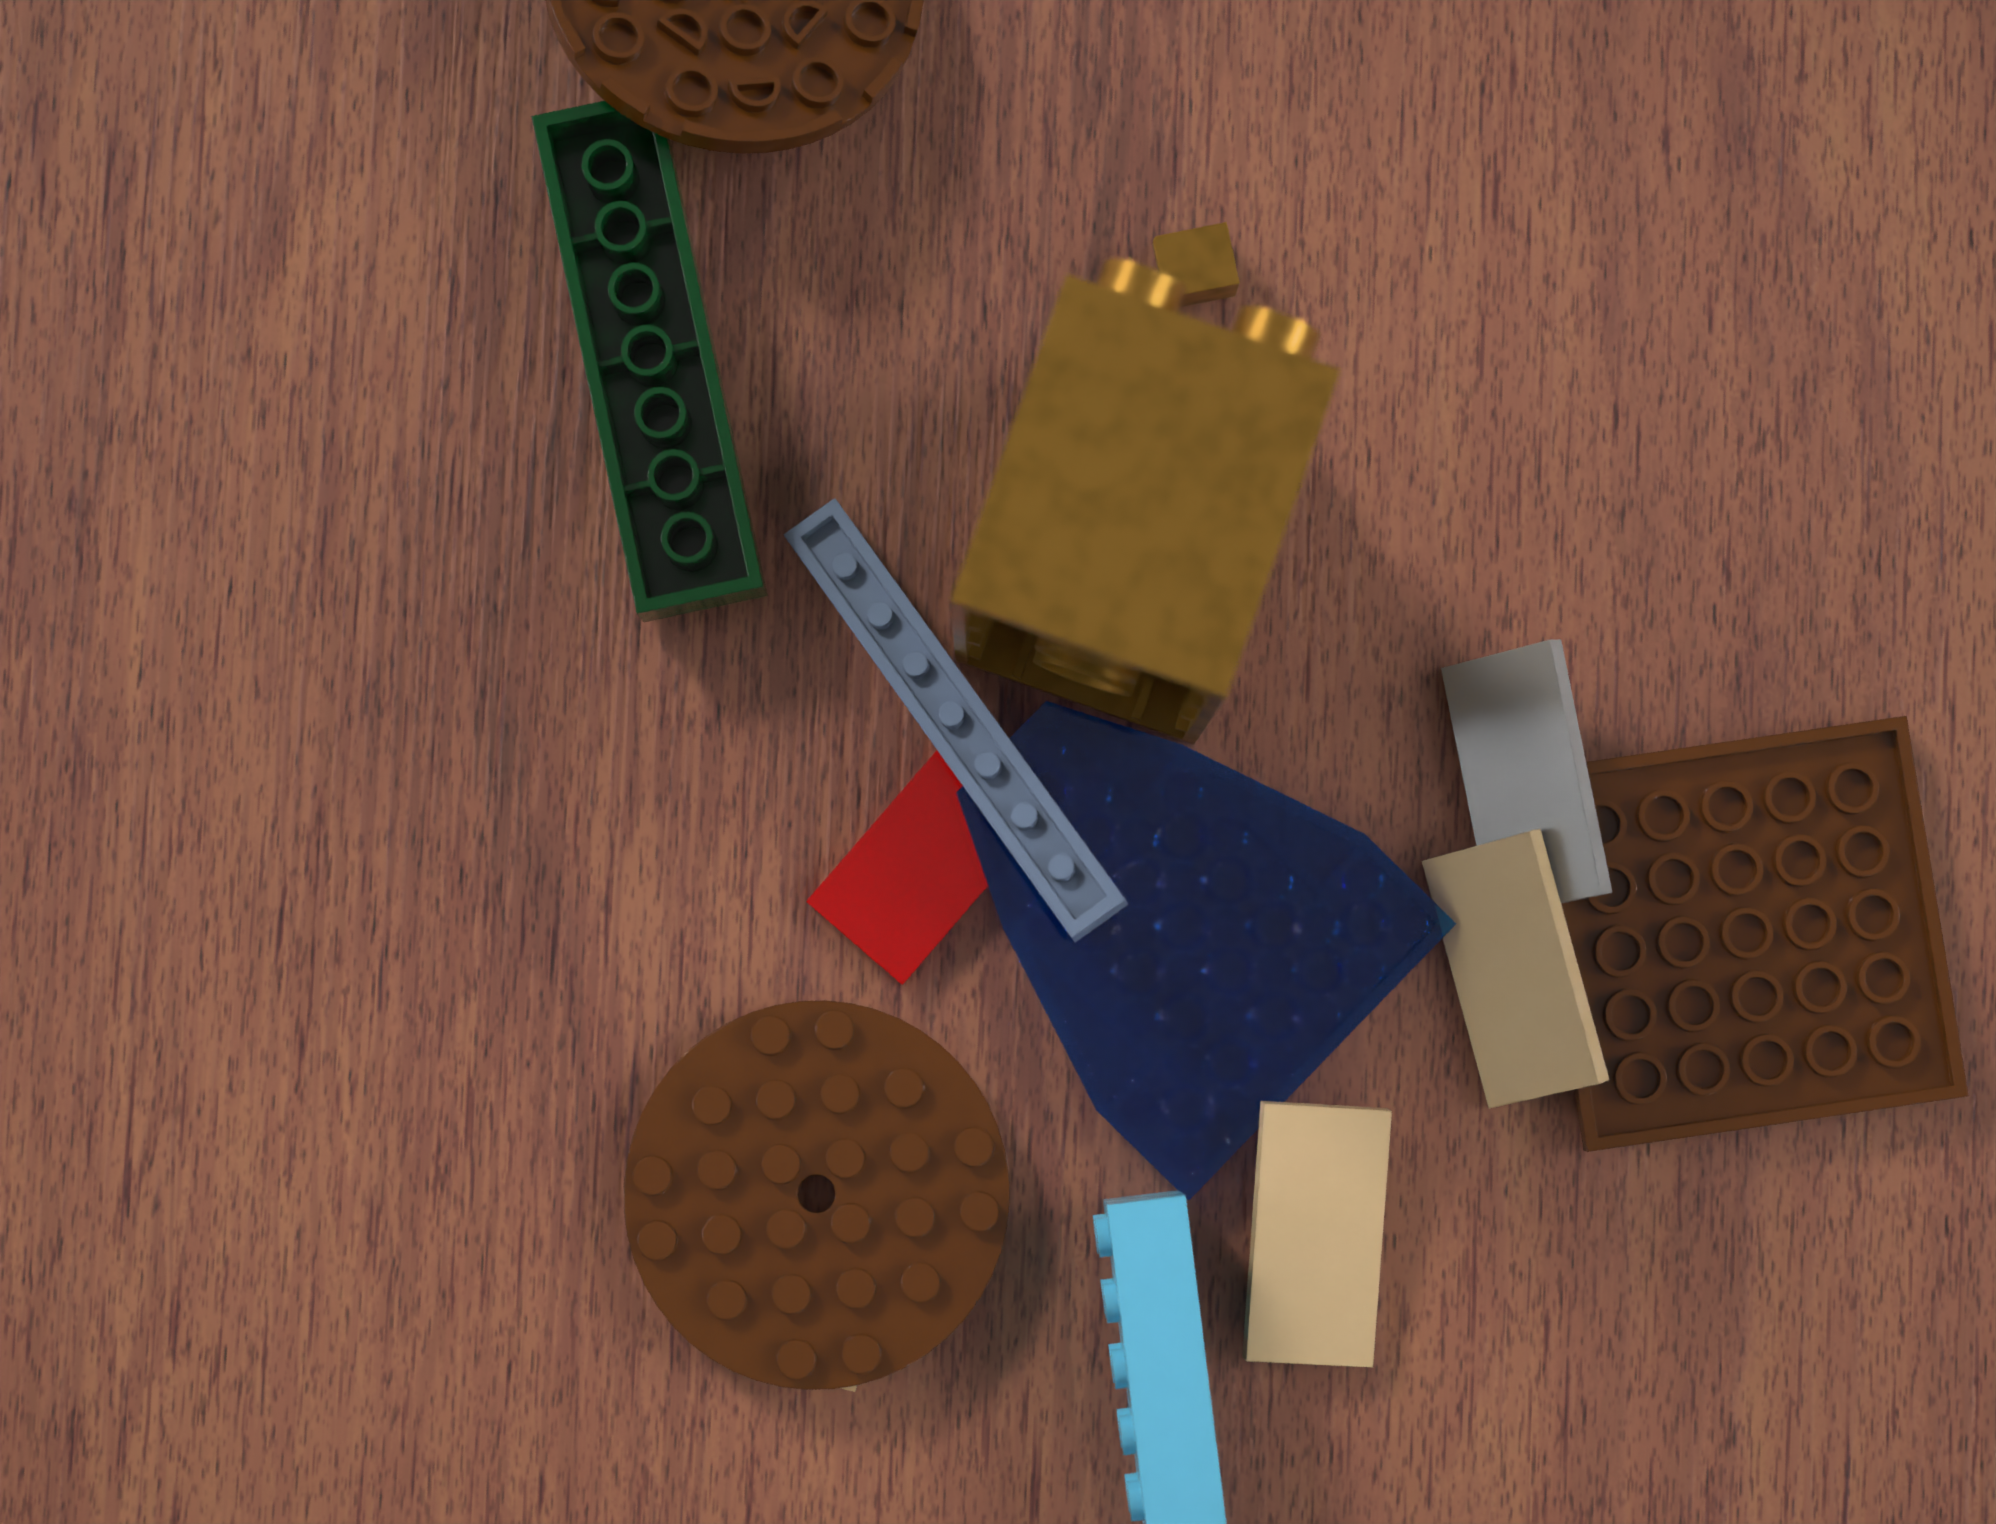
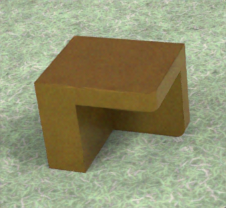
[1153,222,1240,308]

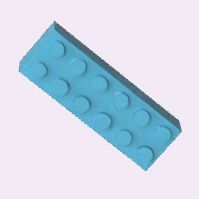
[1093,1190,1226,1524]

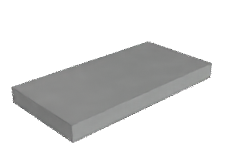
[1441,639,1613,904]

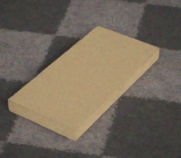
[1422,829,1609,1109]
[1242,1101,1392,1367]

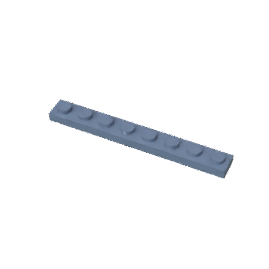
[783,498,1128,942]

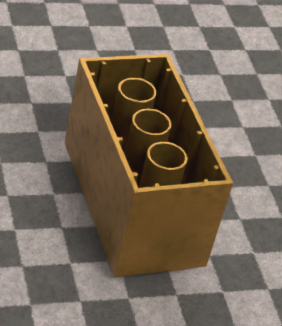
[950,258,1341,744]

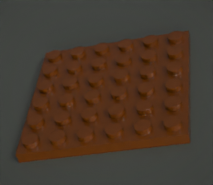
[1561,716,1969,1152]

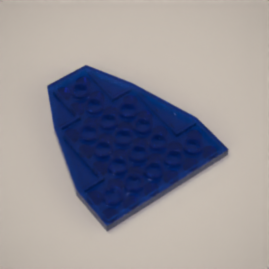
[956,701,1456,1201]

